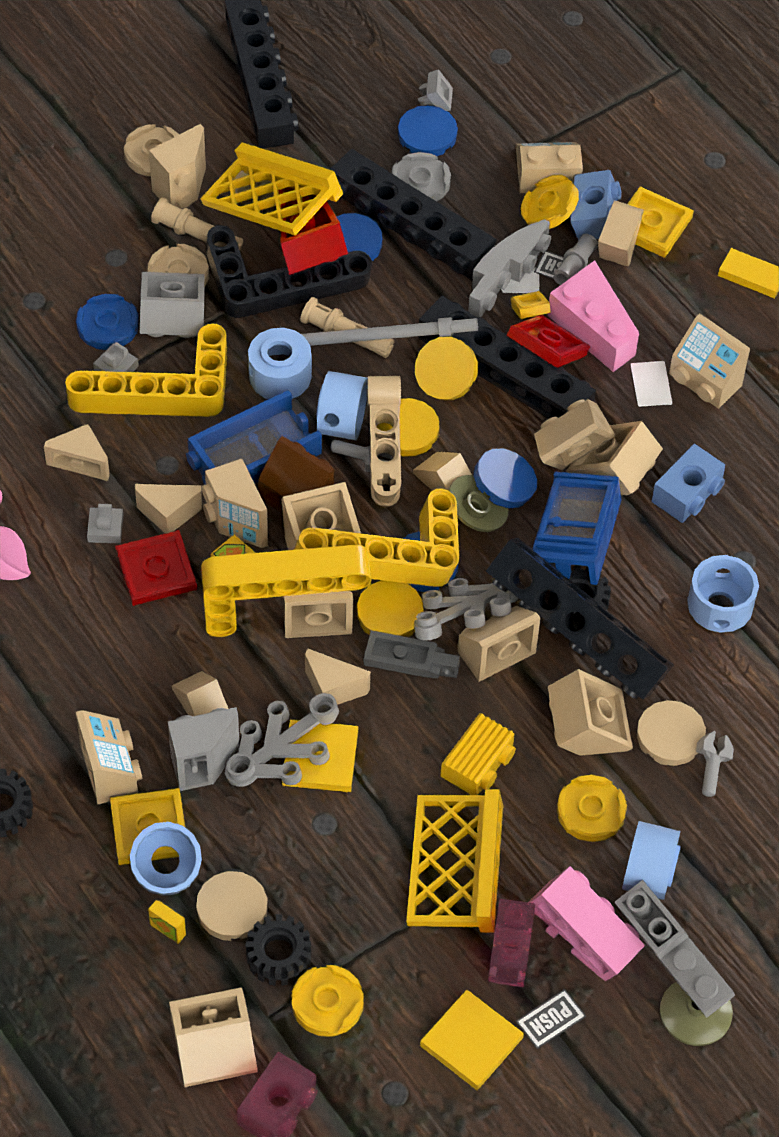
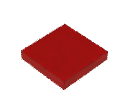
[507,315,590,368]
[115,530,197,606]

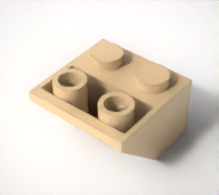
[169,987,258,1087]

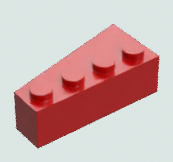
[279,187,348,275]

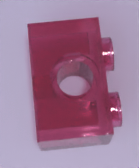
[488,899,535,987]
[237,1052,318,1137]

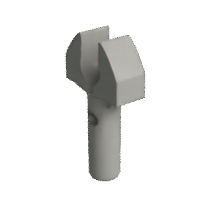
[331,440,392,472]
[696,731,734,797]

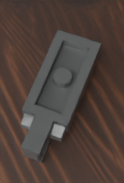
[363,630,460,678]

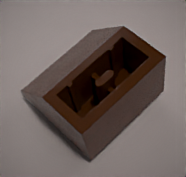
[258,436,334,514]

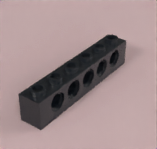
[225,0,299,149]
[329,149,496,280]
[418,296,596,419]
[486,538,674,700]

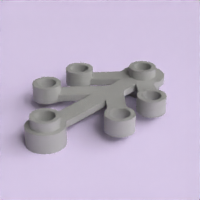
[414,578,522,640]
[225,693,339,787]

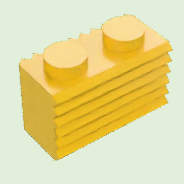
[441,713,516,795]

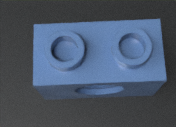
[571,170,621,240]
[652,443,725,523]

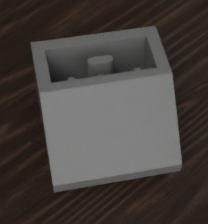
[168,707,240,791]

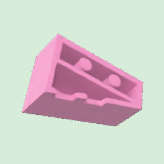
[548,260,639,372]
[521,866,645,981]

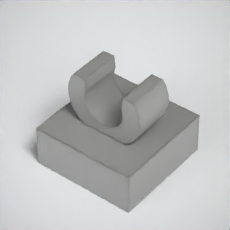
[418,69,453,111]
[93,342,139,372]
[87,504,124,543]

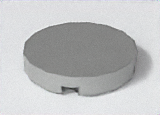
[391,152,451,201]

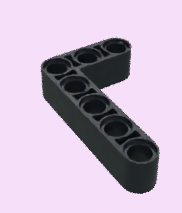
[206,225,372,318]

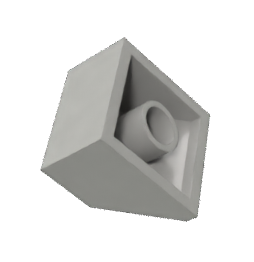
[140,272,204,338]

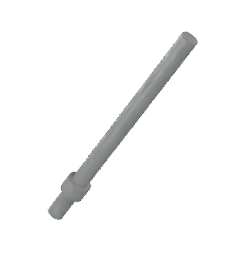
[301,317,478,346]

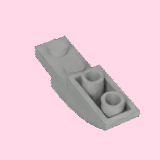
[468,219,552,317]
[615,880,735,1018]

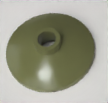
[449,475,508,532]
[660,982,733,1046]

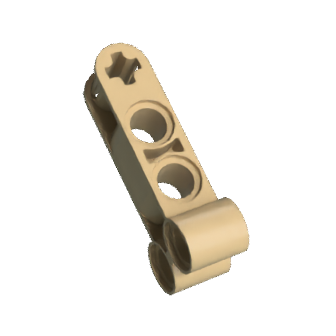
[367,376,401,507]

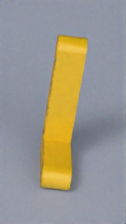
[65,324,227,417]
[293,488,459,587]
[201,545,372,637]

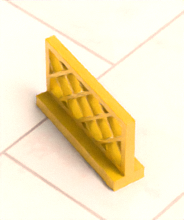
[200,142,343,236]
[406,789,503,933]

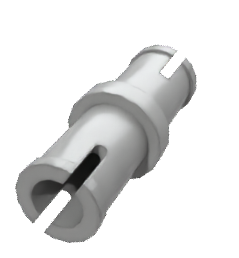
[553,234,598,285]

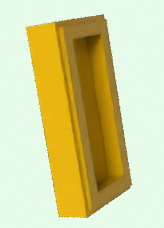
[718,248,779,299]

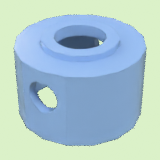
[248,328,312,399]
[316,371,367,441]
[687,555,759,633]
[622,821,681,900]
[130,822,202,896]

